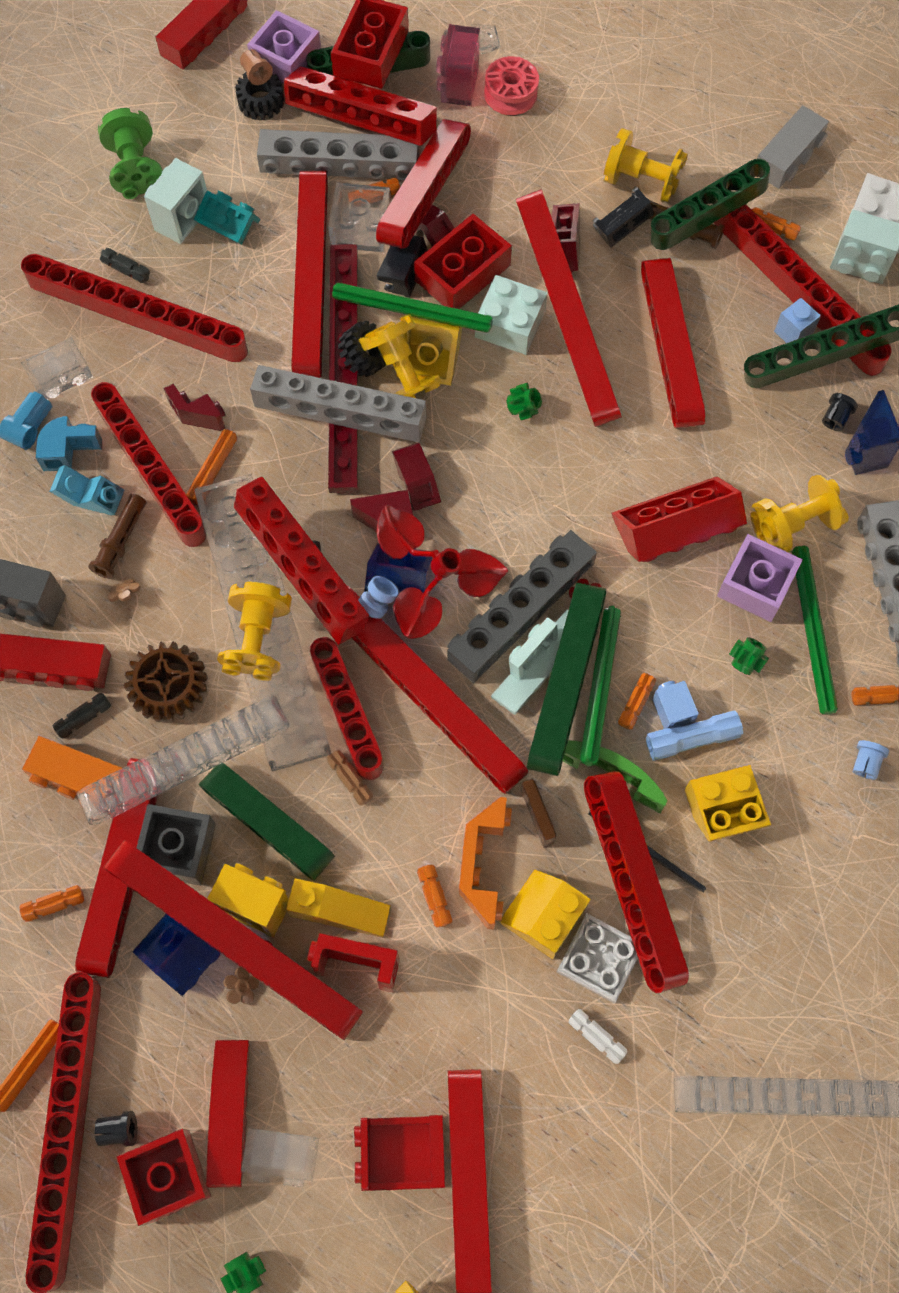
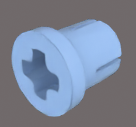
[852,740,889,780]

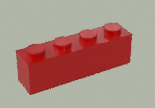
[155,0,248,70]
[0,633,111,691]

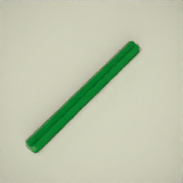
[332,283,493,333]
[792,545,838,715]
[579,605,621,767]

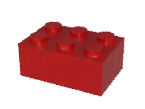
[331,0,409,89]
[414,213,512,309]

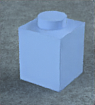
[774,298,821,343]
[652,681,699,729]

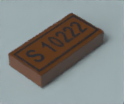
[521,779,557,848]

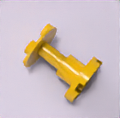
[603,128,688,203]
[359,314,440,398]
[750,475,849,552]
[217,582,292,681]

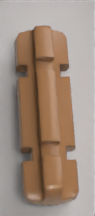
[327,750,373,806]

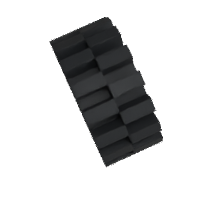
[235,72,284,120]
[338,321,386,377]

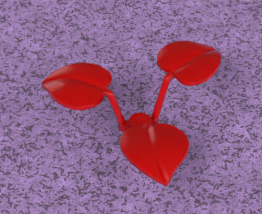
[377,505,508,639]

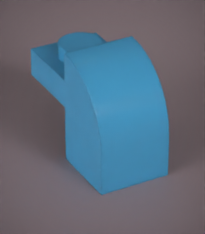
[36,416,102,471]

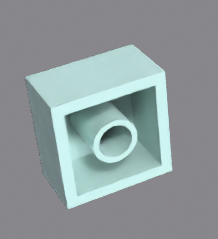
[144,158,207,244]
[830,209,899,284]
[475,275,547,355]

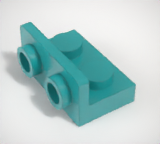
[193,190,260,245]

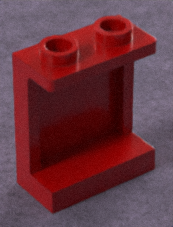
[308,933,400,993]
[354,1115,445,1191]

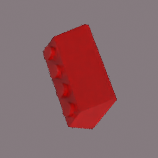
[611,476,747,562]

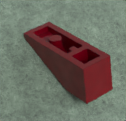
[552,203,580,273]

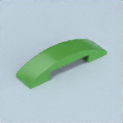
[563,740,667,814]

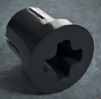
[822,393,858,431]
[95,1111,138,1147]

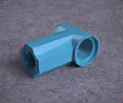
[0,391,53,450]

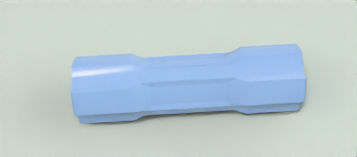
[646,710,743,761]

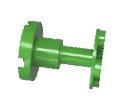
[98,108,163,199]

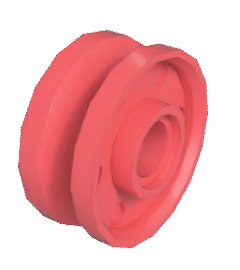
[484,56,539,116]

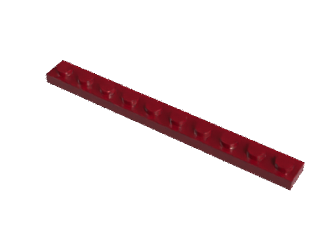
[328,244,358,493]

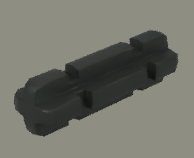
[100,248,150,283]
[52,693,111,739]

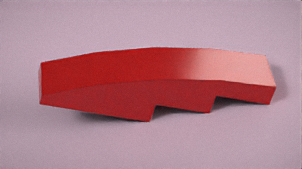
[206,1040,250,1188]

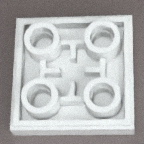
[557,913,638,1004]

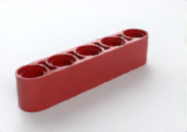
[310,637,384,780]

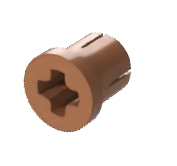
[240,49,272,85]

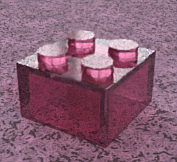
[436,24,480,106]

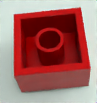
[116,1128,212,1226]

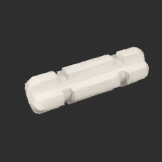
[568,1009,627,1064]

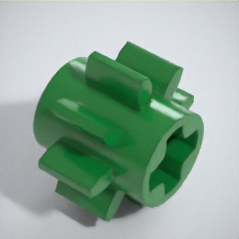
[506,383,542,421]
[729,637,769,675]
[220,1252,266,1293]

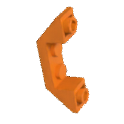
[459,797,512,930]

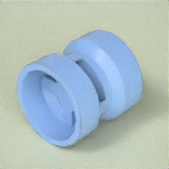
[358,576,399,619]

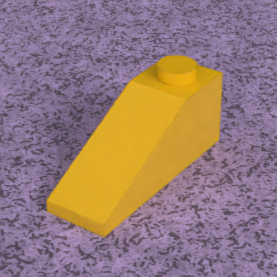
[286,878,391,938]

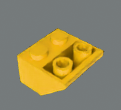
[684,765,771,842]

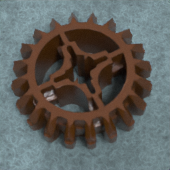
[124,641,208,723]

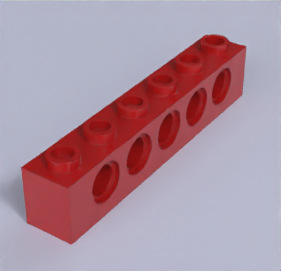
[284,66,437,146]
[234,476,369,645]

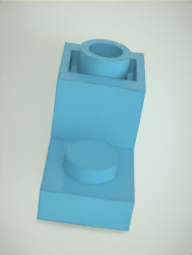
[49,465,125,516]

